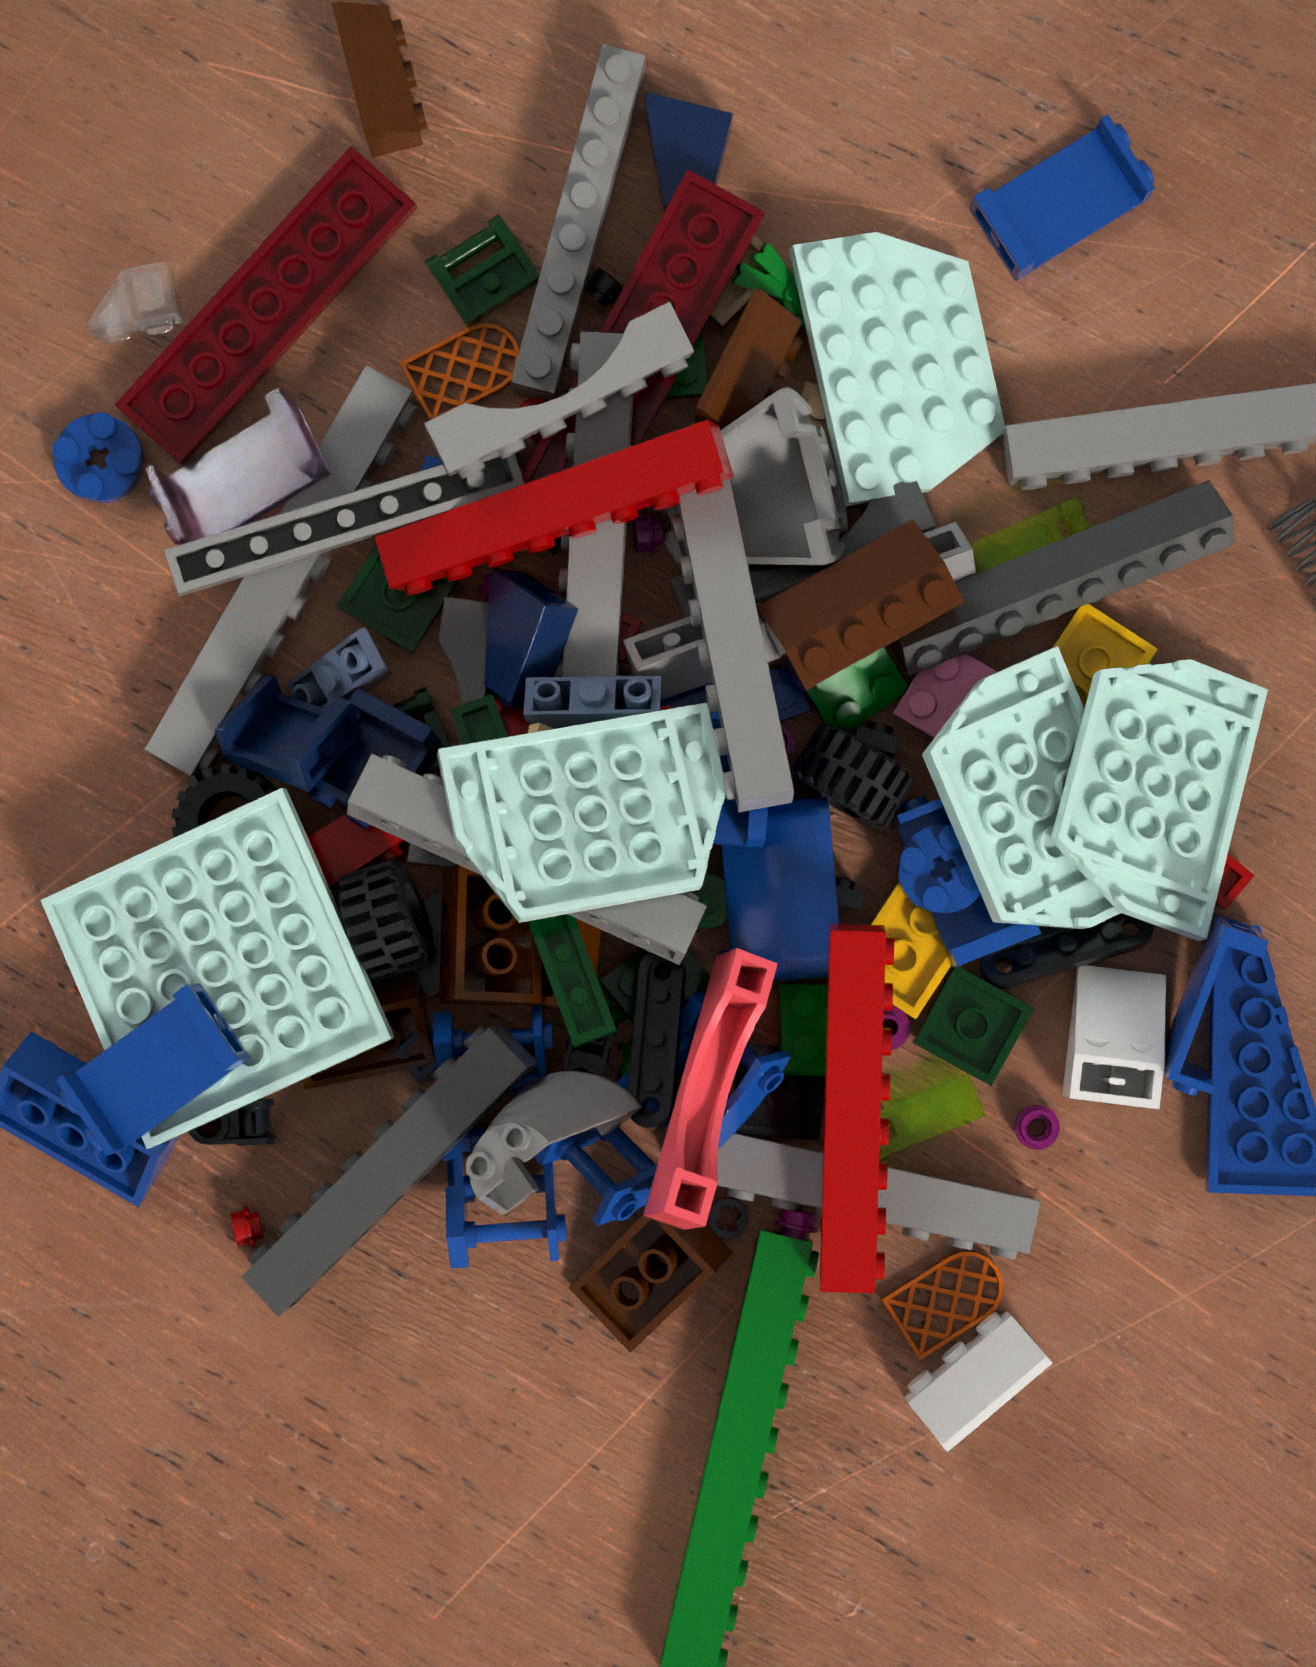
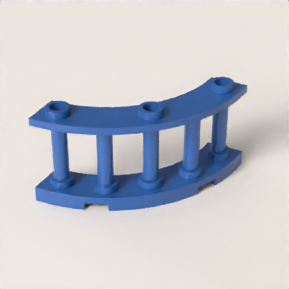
[534,991,791,1226]
[433,1005,567,1269]

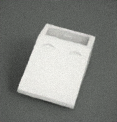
[1062,965,1166,1109]

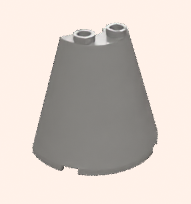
[659,387,847,565]
[466,1071,642,1216]

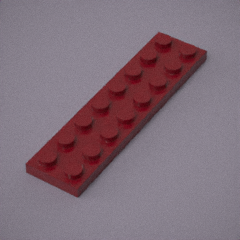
[114,146,417,466]
[522,169,766,484]

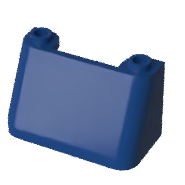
[720,796,839,982]

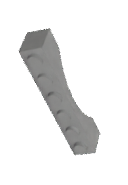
[424,302,694,479]

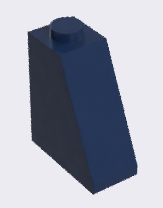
[645,92,733,214]
[484,568,579,709]

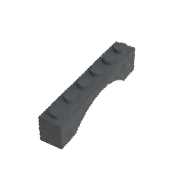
[669,480,936,618]
[407,597,489,868]

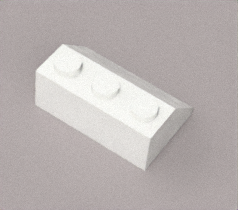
[904,1311,1052,1452]

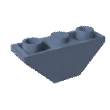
[285,627,392,709]
[523,675,662,729]

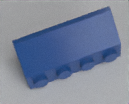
[0,1032,179,1207]

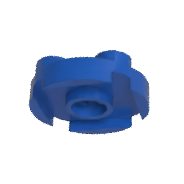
[52,413,144,503]
[897,824,980,914]

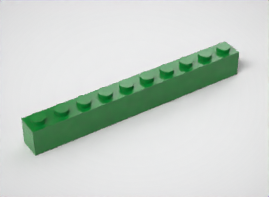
[658,1227,819,1667]

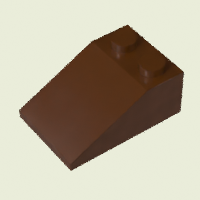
[569,1215,733,1353]

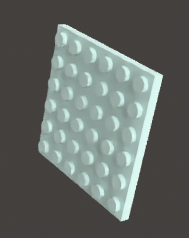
[40,788,395,1149]

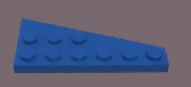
[1206,925,1316,1196]

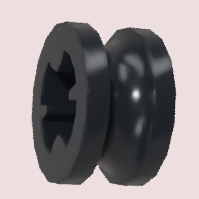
[708,1197,748,1239]

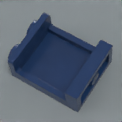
[215,674,362,792]
[308,687,441,832]

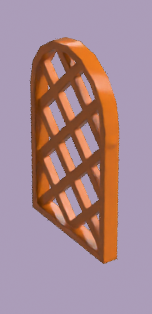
[399,323,519,420]
[881,1251,1003,1360]

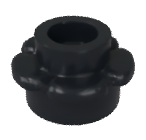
[586,267,624,307]

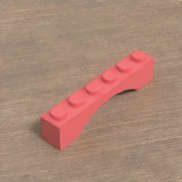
[643,948,778,1230]

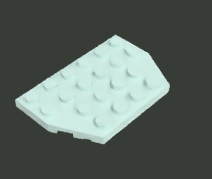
[789,232,1005,507]
[922,646,1120,929]
[1050,659,1268,941]
[437,703,726,923]

